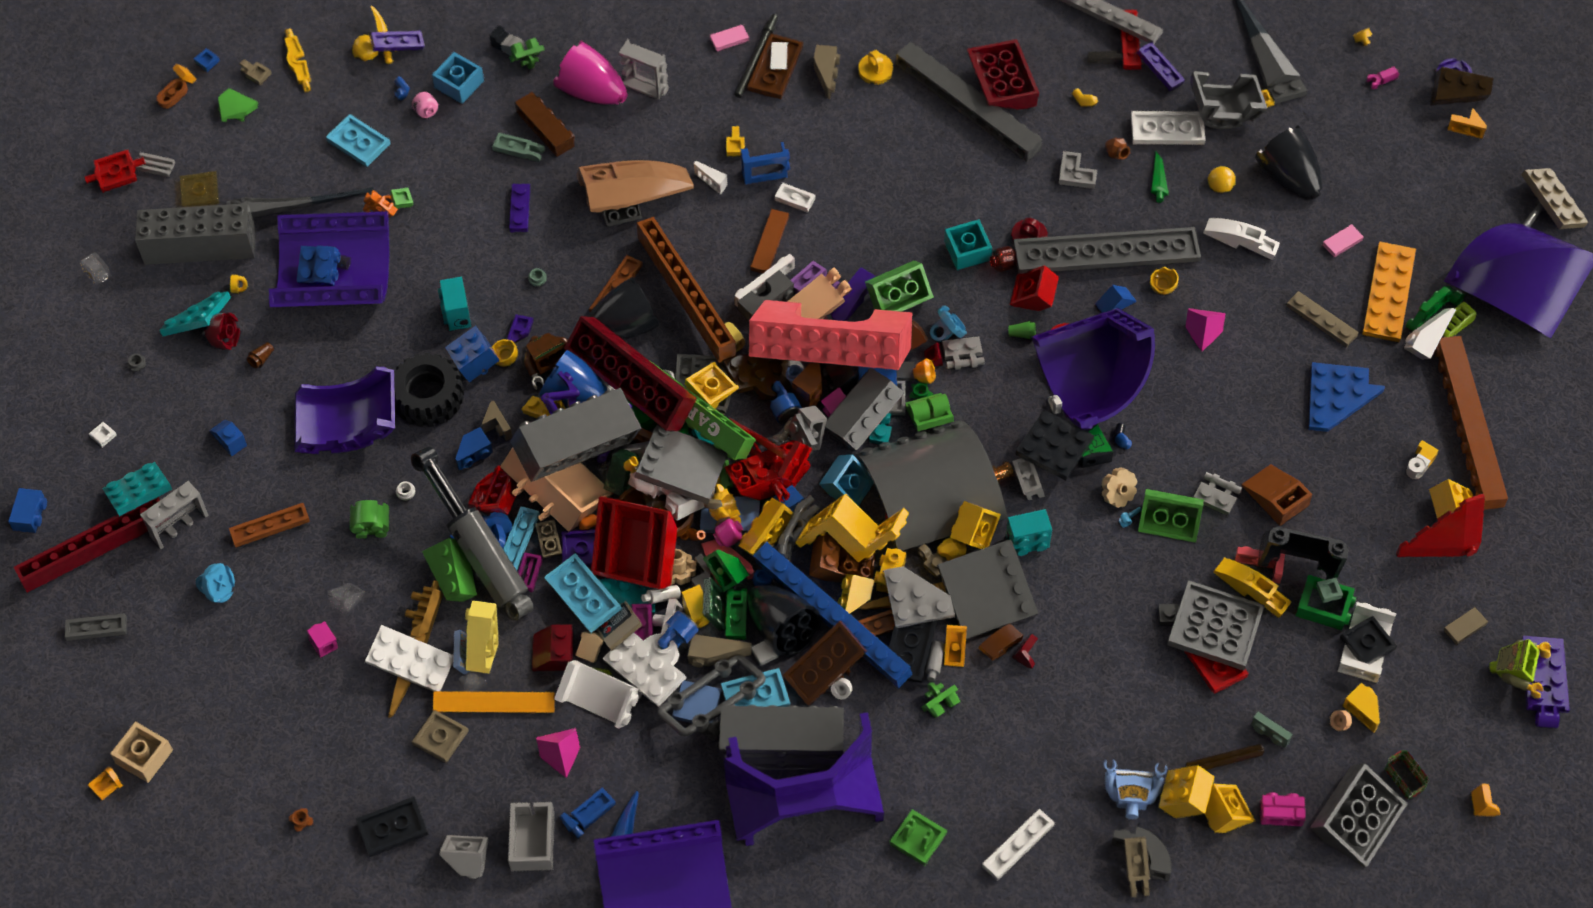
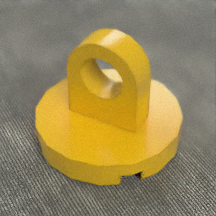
[858,50,893,84]

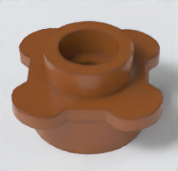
[289,808,313,832]

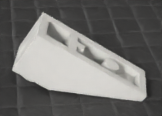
[1404,308,1456,359]

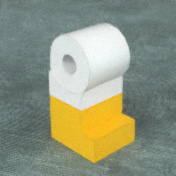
[1406,440,1439,479]

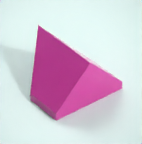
[1185,308,1225,351]
[536,728,580,778]

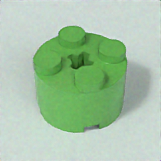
[350,500,389,539]

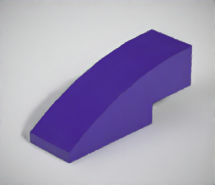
[830,267,876,321]

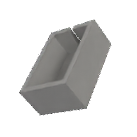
[508,802,554,871]

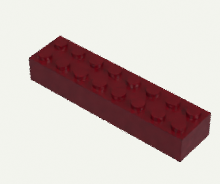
[564,316,697,431]

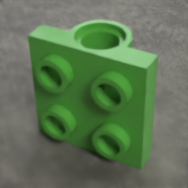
[905,393,954,431]

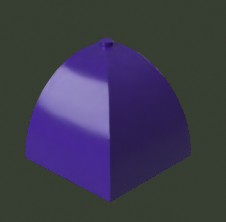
[1444,223,1593,338]
[1032,308,1155,429]

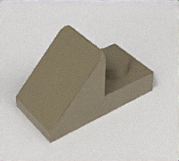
[482,401,513,441]

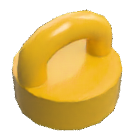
[230,275,248,293]

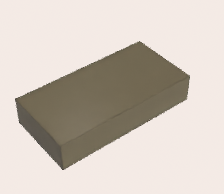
[1444,607,1488,645]

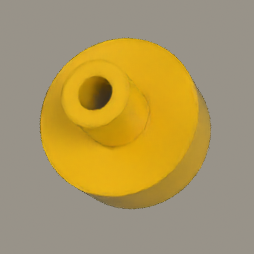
[1353,28,1372,46]

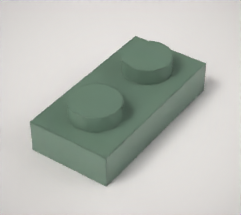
[1251,712,1292,748]

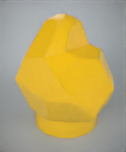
[937,538,966,561]

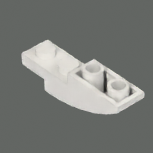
[1203,218,1280,260]

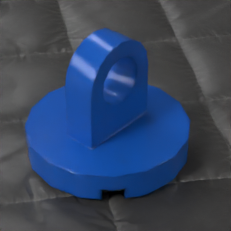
[482,512,512,548]

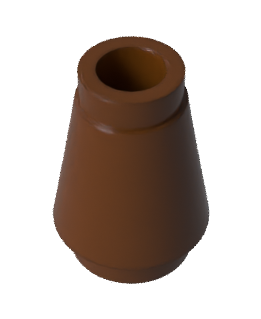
[246,342,274,368]

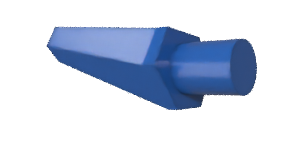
[560,812,584,838]

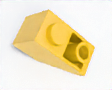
[838,574,875,614]

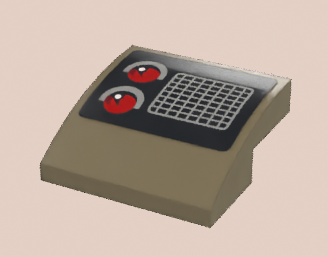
[597,601,642,650]

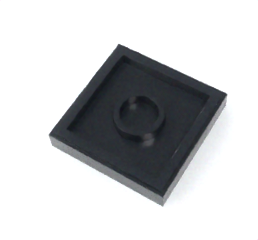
[1340,616,1397,664]

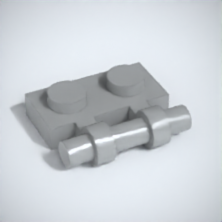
[942,336,985,370]
[1193,472,1242,516]

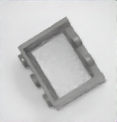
[619,39,669,100]
[140,481,209,549]

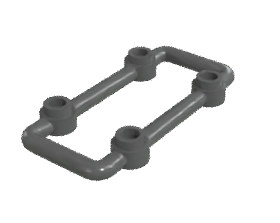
[658,655,766,736]

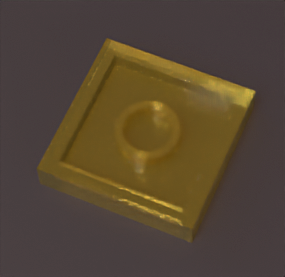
[180,171,219,207]

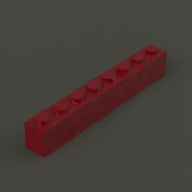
[13,497,169,593]

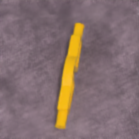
[285,29,311,92]

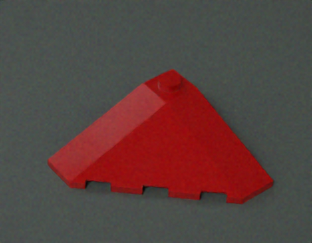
[1396,494,1485,557]

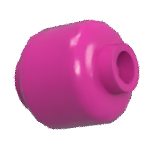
[713,519,743,548]

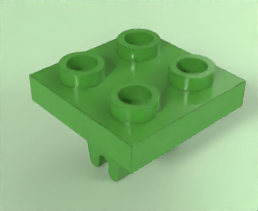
[890,809,947,866]

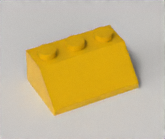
[739,498,793,556]

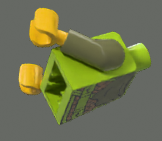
[1489,639,1551,699]

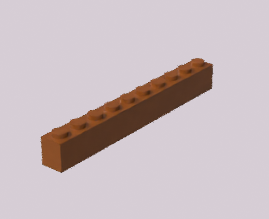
[637,217,736,363]
[1434,336,1508,510]

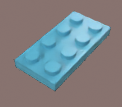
[544,553,622,633]

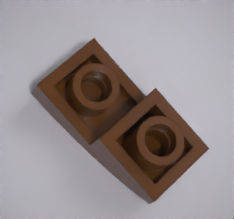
[979,623,1023,661]

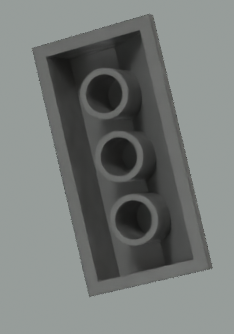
[825,368,904,451]

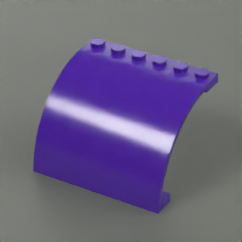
[269,211,390,307]
[594,820,732,908]

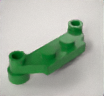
[1406,286,1465,332]

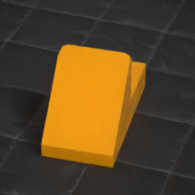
[1447,109,1487,139]
[944,625,967,667]

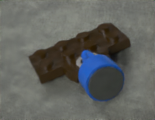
[722,354,804,424]

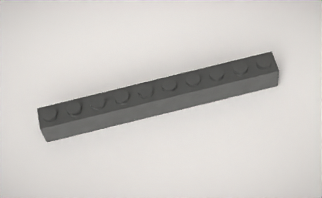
[896,42,1042,162]

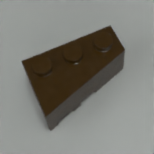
[1430,67,1494,106]

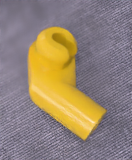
[1072,89,1098,106]

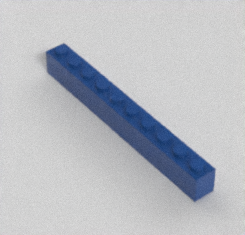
[753,542,912,688]

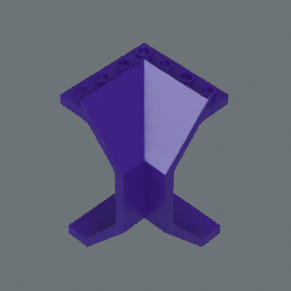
[724,712,884,846]

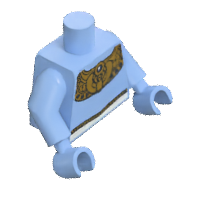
[1103,759,1167,819]

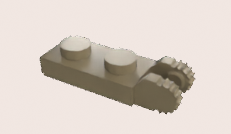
[1124,837,1150,897]

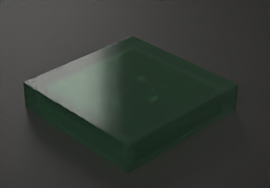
[703,578,727,631]

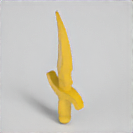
[371,6,398,64]

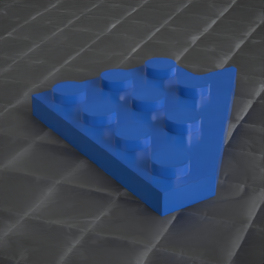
[1308,362,1385,432]

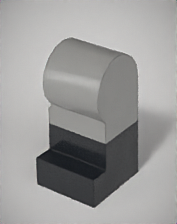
[489,25,525,56]

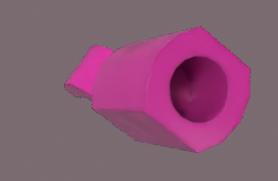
[1366,67,1399,89]

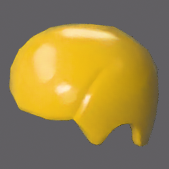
[352,35,379,61]
[1208,166,1236,193]
[1150,267,1179,295]
[492,339,518,367]

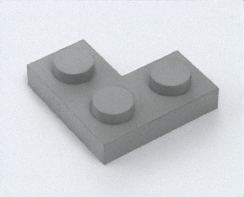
[1059,151,1097,189]

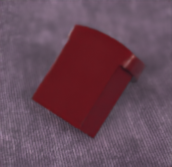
[1012,634,1038,669]

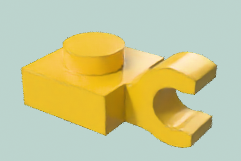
[726,126,745,156]

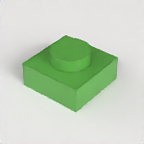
[390,188,413,209]

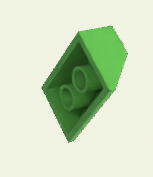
[1138,489,1204,543]

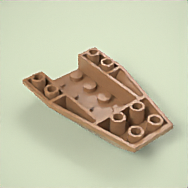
[577,160,694,212]

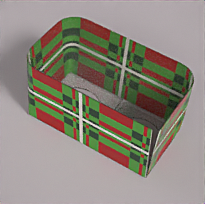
[1385,750,1429,799]

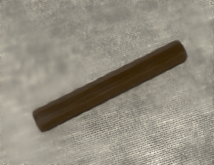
[1185,744,1264,770]

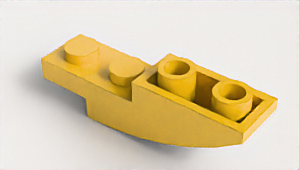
[1213,558,1291,618]

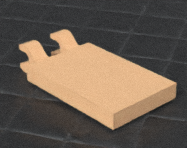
[787,268,852,319]

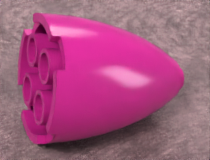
[554,41,628,105]

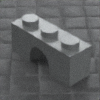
[738,270,794,321]

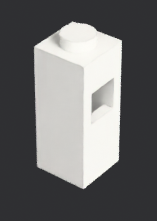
[665,488,715,521]

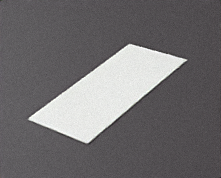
[770,42,787,69]

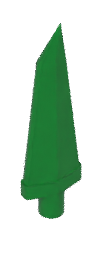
[1151,152,1169,203]

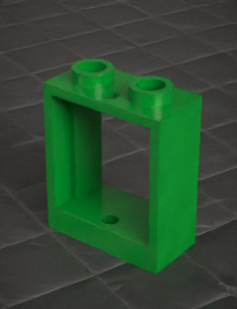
[1296,575,1356,631]

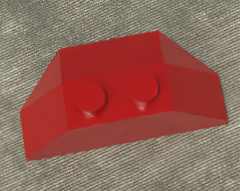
[468,465,517,516]

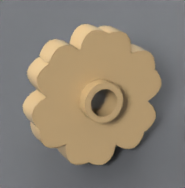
[1102,467,1137,508]
[671,549,696,585]

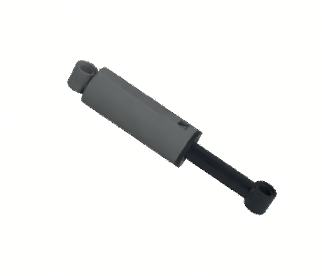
[410,446,533,620]

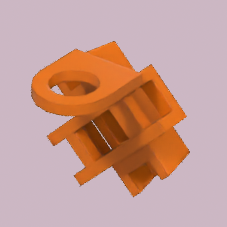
[362,190,398,217]

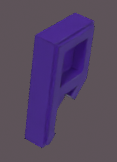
[507,314,534,343]

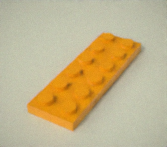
[1362,242,1416,342]

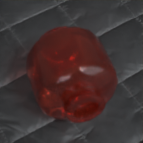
[989,246,1017,272]

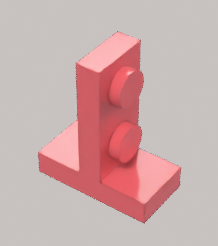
[1235,546,1285,584]

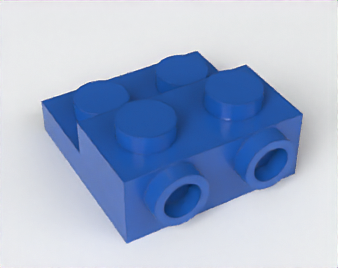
[297,245,340,286]

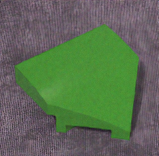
[218,88,258,122]

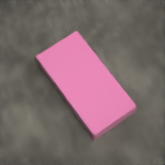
[710,25,749,51]
[1323,225,1363,257]

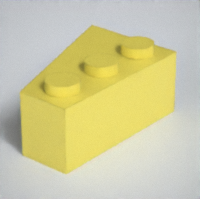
[465,601,499,674]

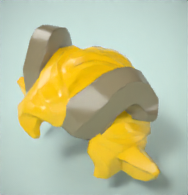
[703,484,741,526]

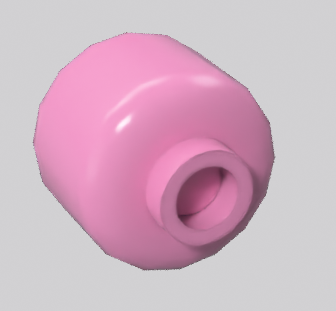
[412,92,438,118]

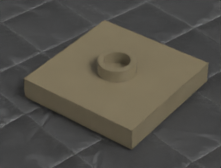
[412,710,469,763]

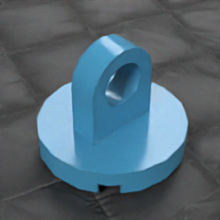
[930,306,967,342]
[196,563,235,603]

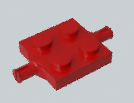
[84,149,146,192]

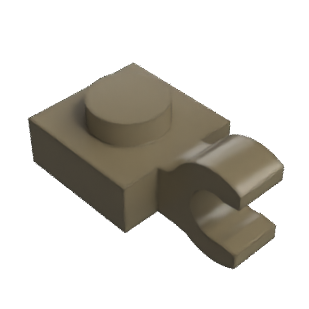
[239,59,271,85]
[918,544,948,579]

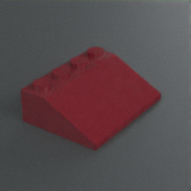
[967,39,1039,110]

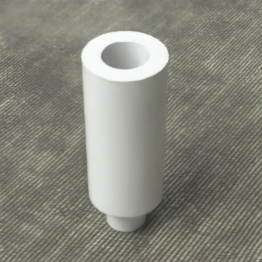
[641,585,681,604]

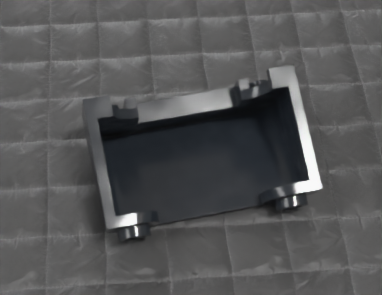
[1258,527,1348,580]

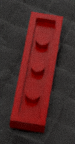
[1120,10,1142,70]

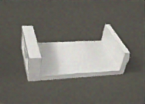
[1338,602,1396,683]
[554,660,639,728]

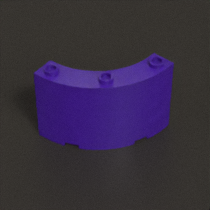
[295,366,395,454]

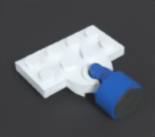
[603,610,699,707]

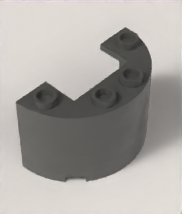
[1190,71,1268,129]

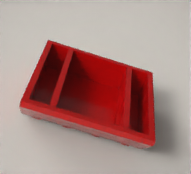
[591,496,677,589]

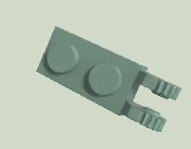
[492,133,545,162]

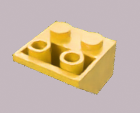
[1429,479,1473,518]

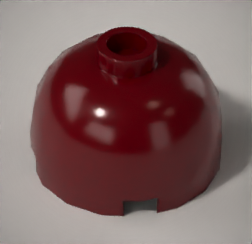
[205,312,240,350]

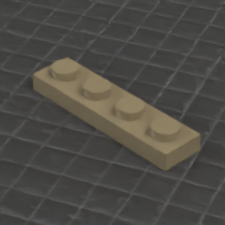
[1287,291,1359,348]

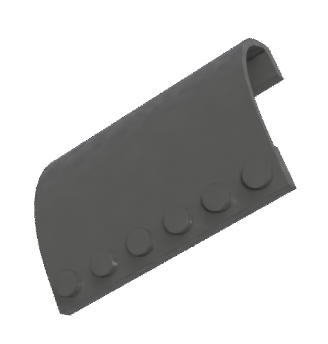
[856,420,1008,551]

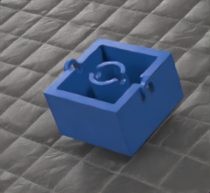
[445,326,500,382]

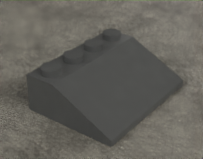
[1310,763,1407,867]

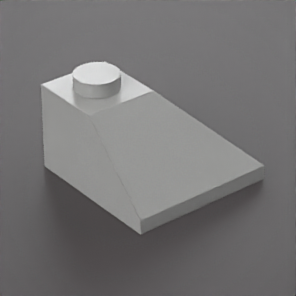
[440,835,488,879]

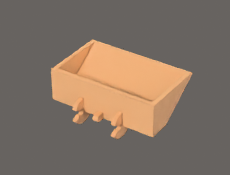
[500,447,614,532]

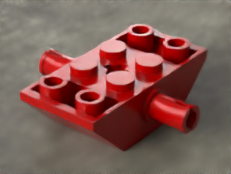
[724,440,811,502]

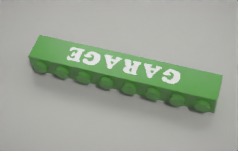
[649,360,756,460]

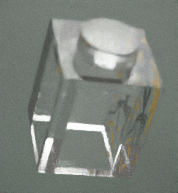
[80,252,111,285]

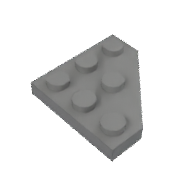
[884,566,955,628]

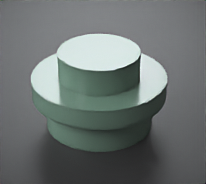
[528,268,547,286]

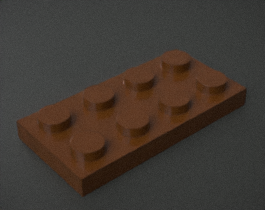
[748,34,804,99]
[783,621,867,705]

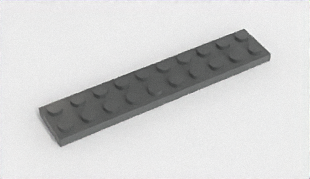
[1013,227,1201,274]

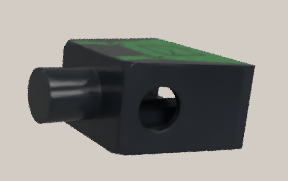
[1079,424,1113,468]

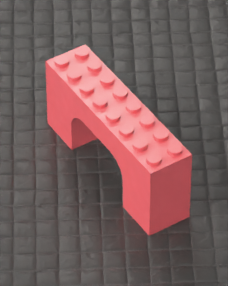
[749,300,912,370]

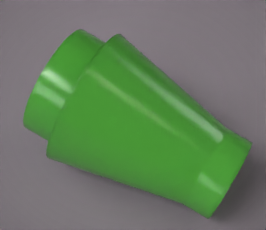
[1009,321,1036,339]

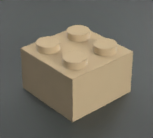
[110,722,173,782]

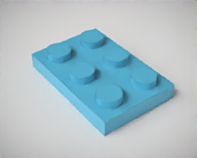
[326,114,391,167]
[721,668,790,707]

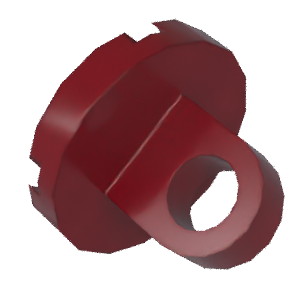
[1011,218,1048,242]

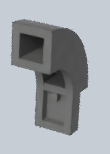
[1111,827,1171,881]

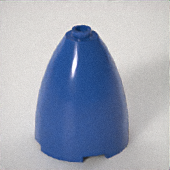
[538,350,609,409]

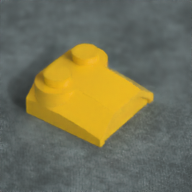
[685,362,739,409]

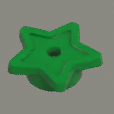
[909,383,933,399]

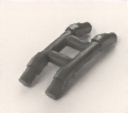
[778,495,819,562]

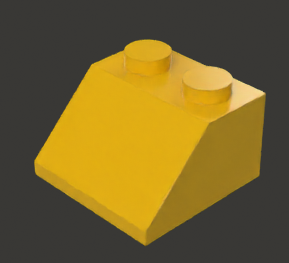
[950,501,1001,549]
[1205,784,1255,833]

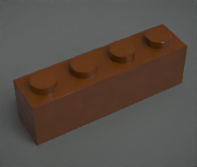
[515,92,575,157]

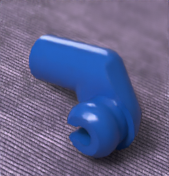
[394,77,410,100]

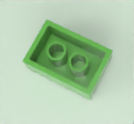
[865,261,934,312]

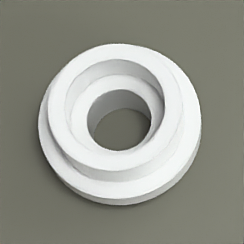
[396,481,416,500]

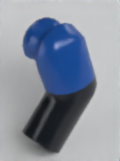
[1113,423,1132,449]

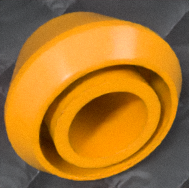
[913,358,936,384]

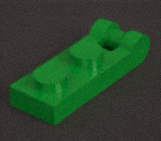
[726,588,747,640]

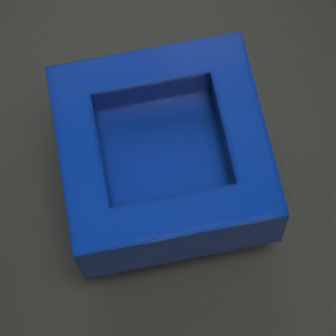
[194,48,220,72]

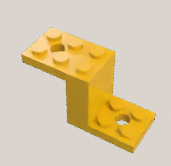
[795,494,909,562]

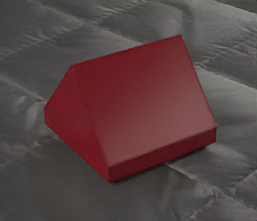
[924,342,943,367]

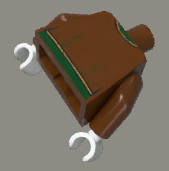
[524,333,568,390]

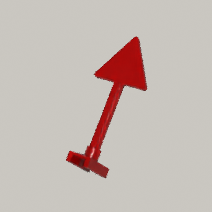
[729,418,812,483]

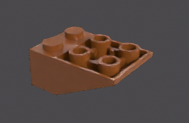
[1241,464,1313,526]
[809,533,876,582]

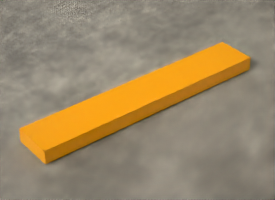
[433,691,555,713]

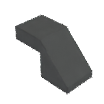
[691,554,712,599]

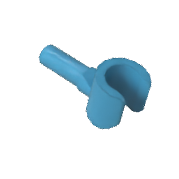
[1119,507,1142,528]

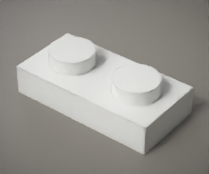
[775,183,815,213]

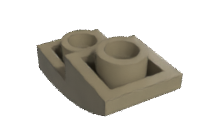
[535,520,562,558]

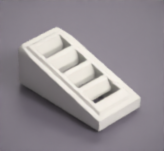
[694,161,727,194]

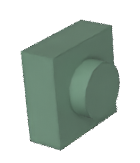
[1316,578,1343,603]

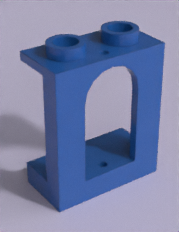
[741,142,790,184]

